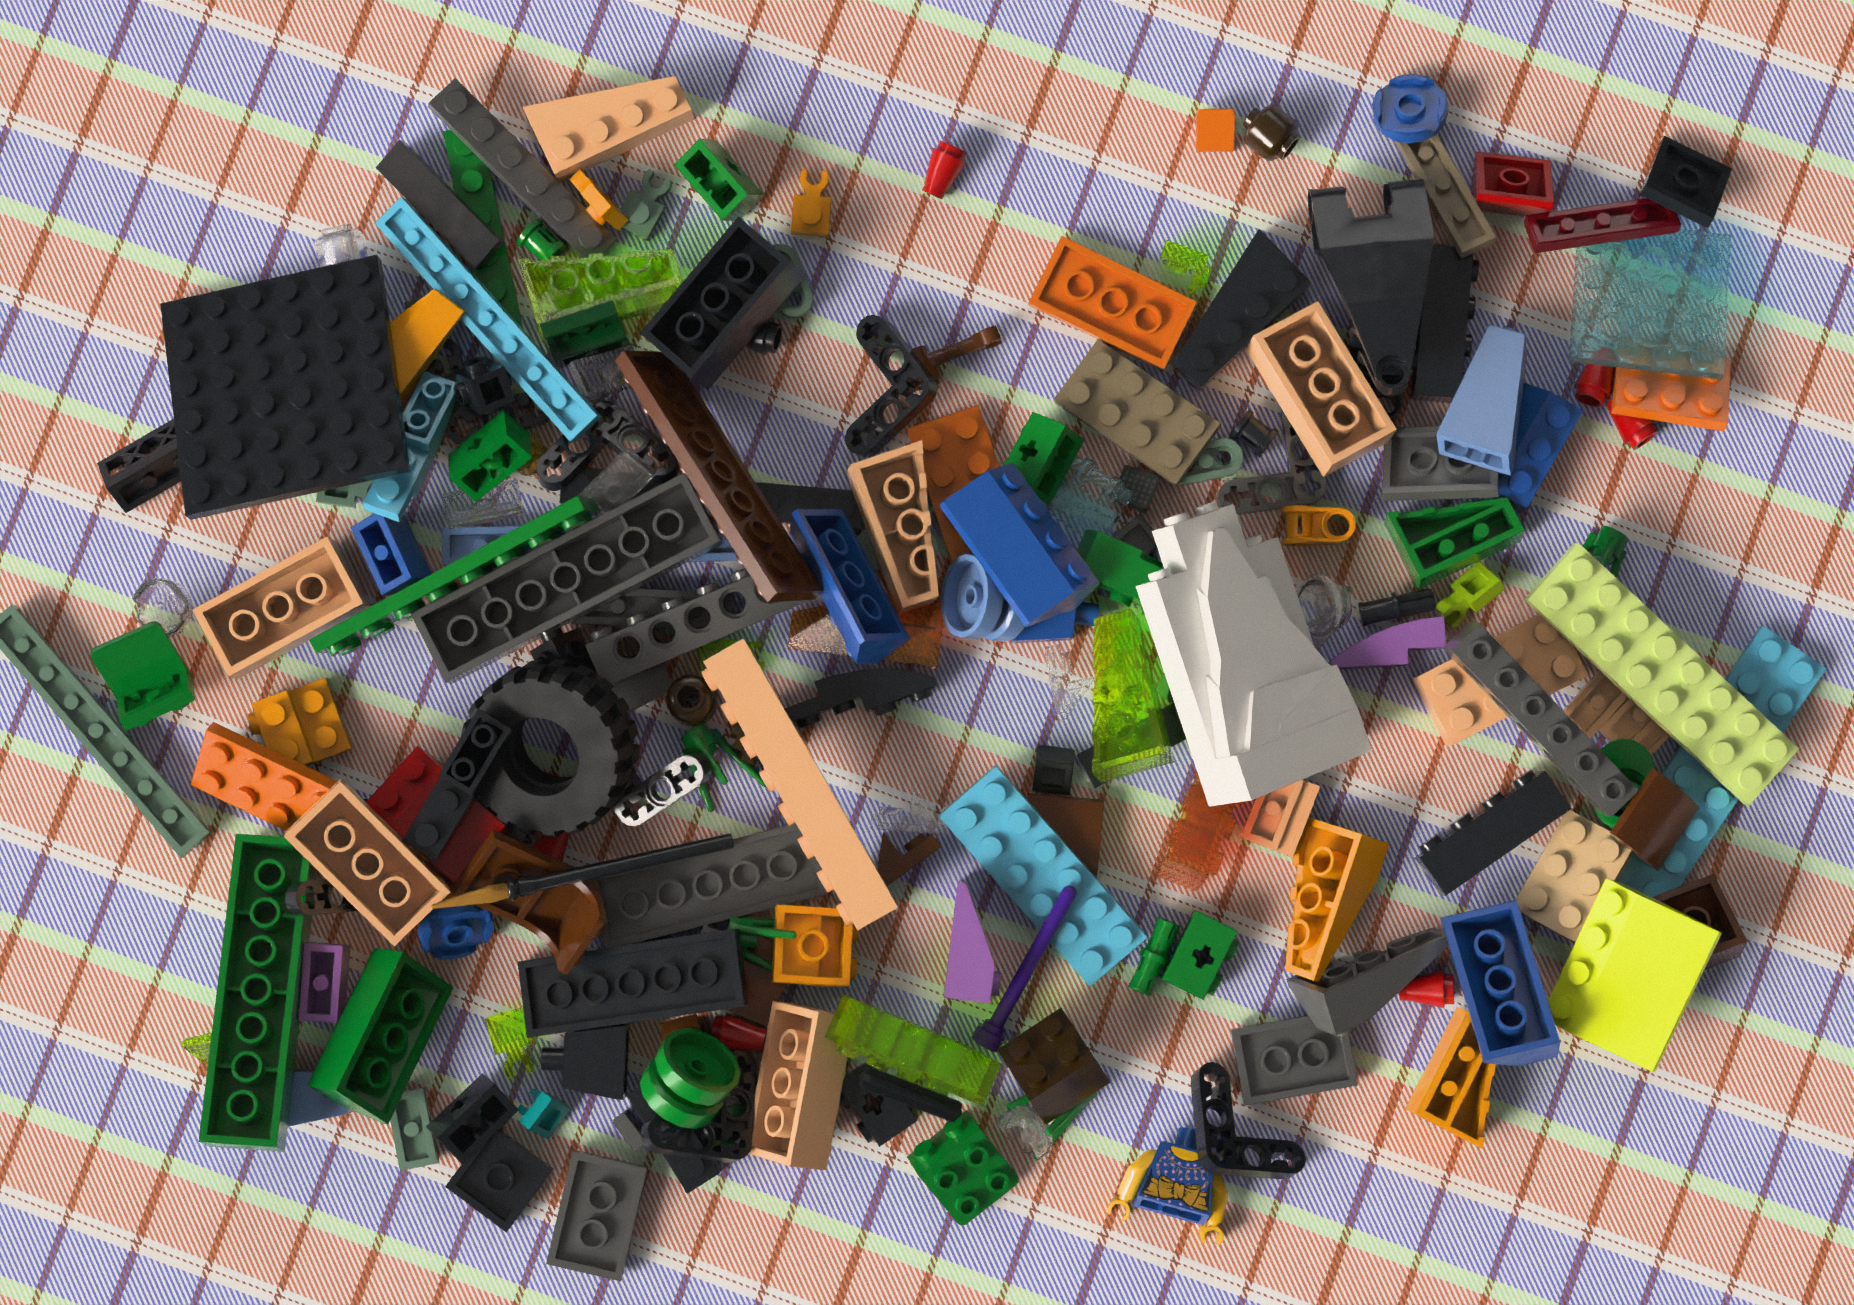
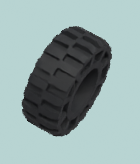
[461,659,640,837]

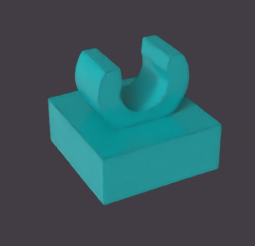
[518,1089,571,1139]

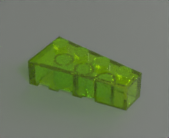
[518,249,683,343]
[1092,608,1174,783]
[824,994,1002,1106]

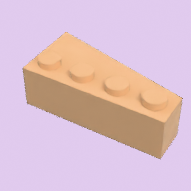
[523,76,695,183]

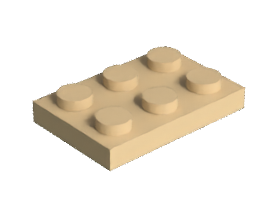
[1516,810,1634,944]

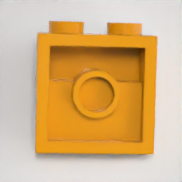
[248,678,353,766]
[771,905,859,988]

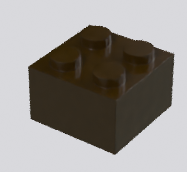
[997,1008,1110,1125]

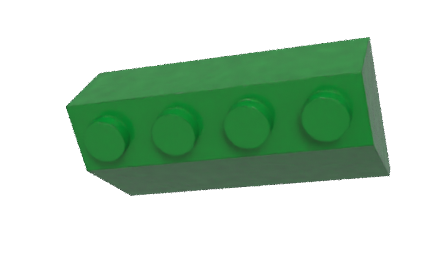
[307,948,454,1125]

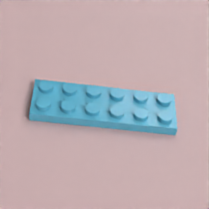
[938,765,1148,987]

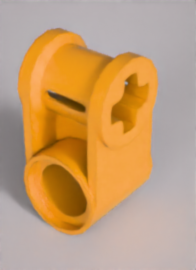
[1282,505,1356,546]

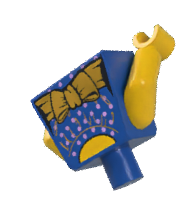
[1107,1127,1228,1245]

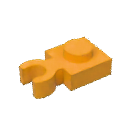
[569,169,629,231]
[791,169,832,237]

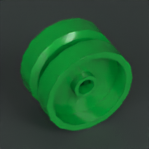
[640,1028,741,1129]

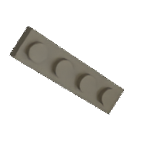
[1394,134,1496,259]

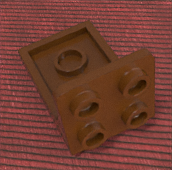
[452,830,607,974]

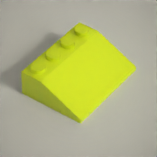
[1548,878,1722,1072]

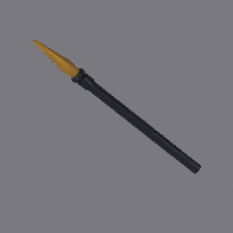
[431,833,734,909]

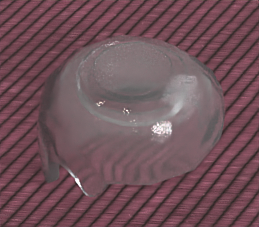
[132,578,193,637]
[995,1105,1053,1159]

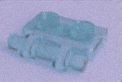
[1044,454,1134,537]

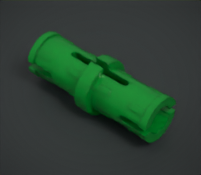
[1128,916,1181,996]

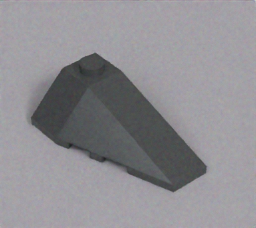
[1286,928,1449,1036]

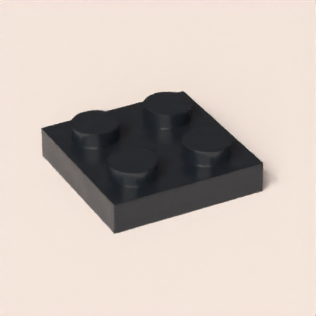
[1639,136,1732,228]
[445,1129,554,1233]

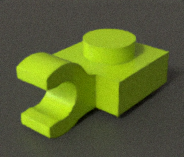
[1436,561,1505,629]

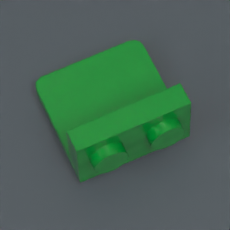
[91,621,195,731]
[907,1110,1019,1225]

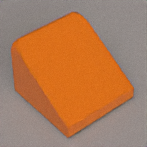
[1195,109,1235,152]

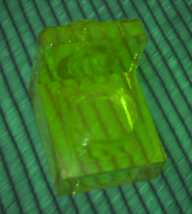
[1159,240,1212,295]

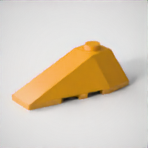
[390,289,466,406]
[1285,817,1389,982]

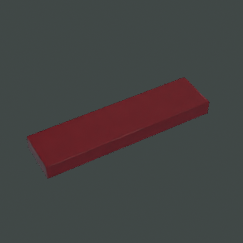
[1524,198,1681,253]

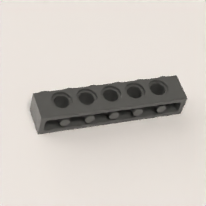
[585,568,810,684]
[1443,621,1639,817]

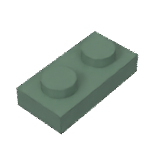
[390,1087,440,1171]

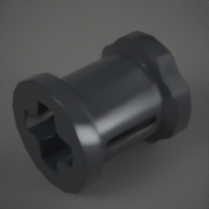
[1229,409,1279,458]

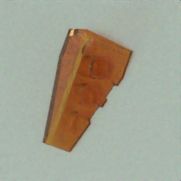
[788,593,944,669]

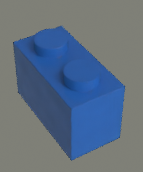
[351,513,432,595]

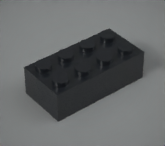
[640,217,806,391]

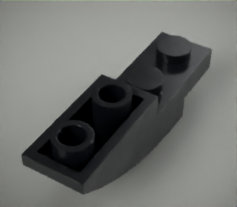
[785,669,938,729]
[402,709,512,861]

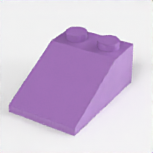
[944,882,1001,1004]

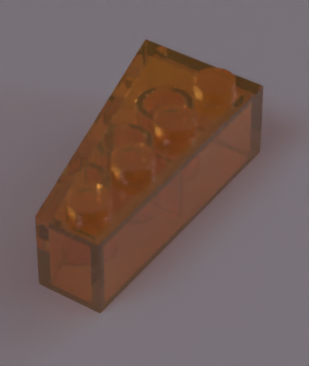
[1155,769,1243,892]

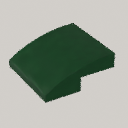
[539,300,630,369]

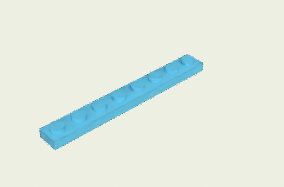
[375,197,602,443]

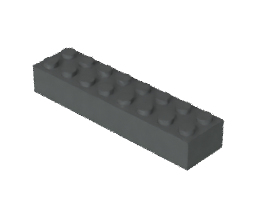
[411,473,722,684]

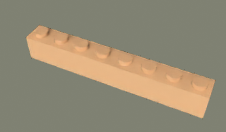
[701,638,898,930]

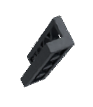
[97,419,181,513]

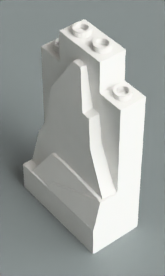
[1136,501,1372,806]

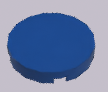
[1372,74,1448,144]
[417,905,495,960]

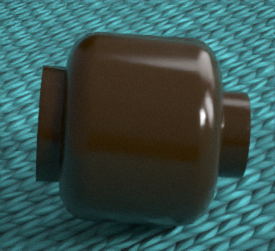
[1243,105,1300,161]
[666,674,718,727]

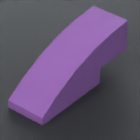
[1328,616,1446,670]

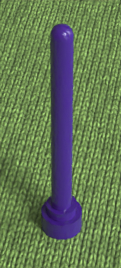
[971,885,1077,1052]

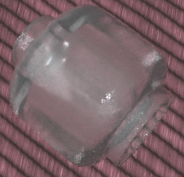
[315,223,368,267]

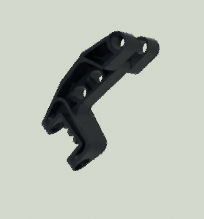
[1308,179,1435,422]

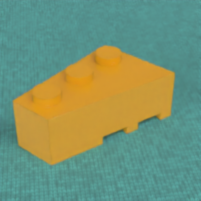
[1405,1007,1496,1149]

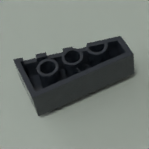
[1173,229,1312,393]

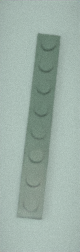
[0,604,212,858]

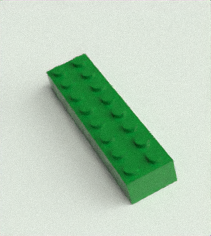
[198,834,317,1152]

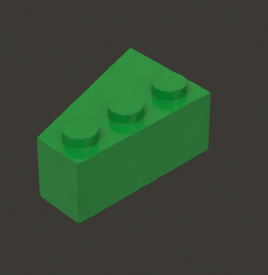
[1384,497,1525,590]
[1077,530,1164,617]

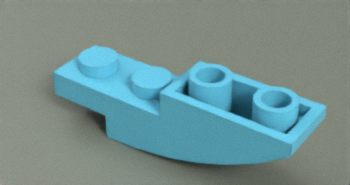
[363,371,457,522]

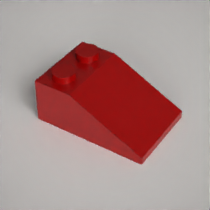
[366,745,508,884]

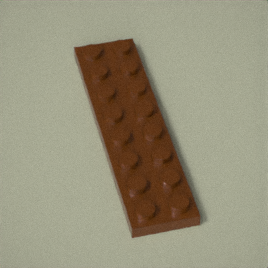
[615,350,824,603]

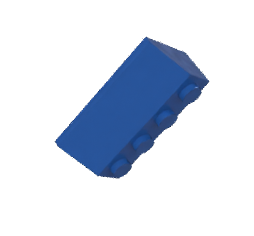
[939,463,1099,627]
[789,509,910,664]
[1441,900,1560,1066]

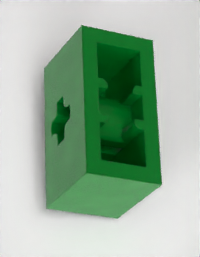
[674,138,764,221]
[448,410,532,502]
[1003,412,1085,506]
[1160,910,1240,1000]

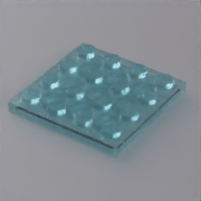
[1569,229,1731,380]

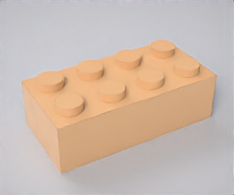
[1246,301,1397,477]
[193,537,371,679]
[1411,614,1589,747]
[284,778,451,946]
[748,1001,855,1170]

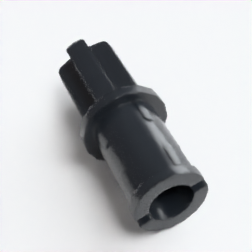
[1358,589,1436,626]

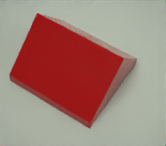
[1471,152,1554,217]

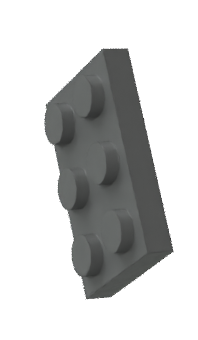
[1382,426,1500,501]
[1230,1015,1358,1106]
[546,1150,648,1281]

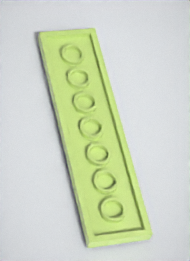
[1524,543,1799,806]

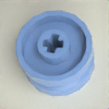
[940,554,1025,642]

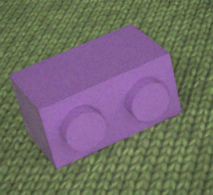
[298,942,351,1023]

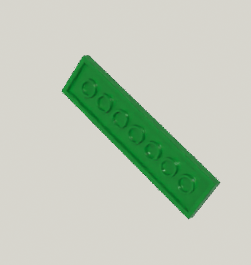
[309,496,601,656]

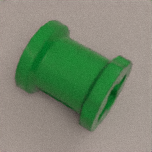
[516,218,567,268]

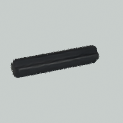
[859,1066,962,1122]

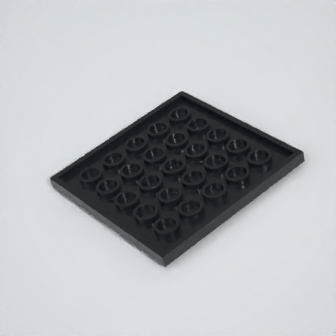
[160,255,410,520]

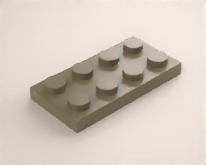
[1053,340,1221,487]

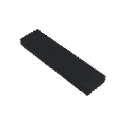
[376,140,504,270]

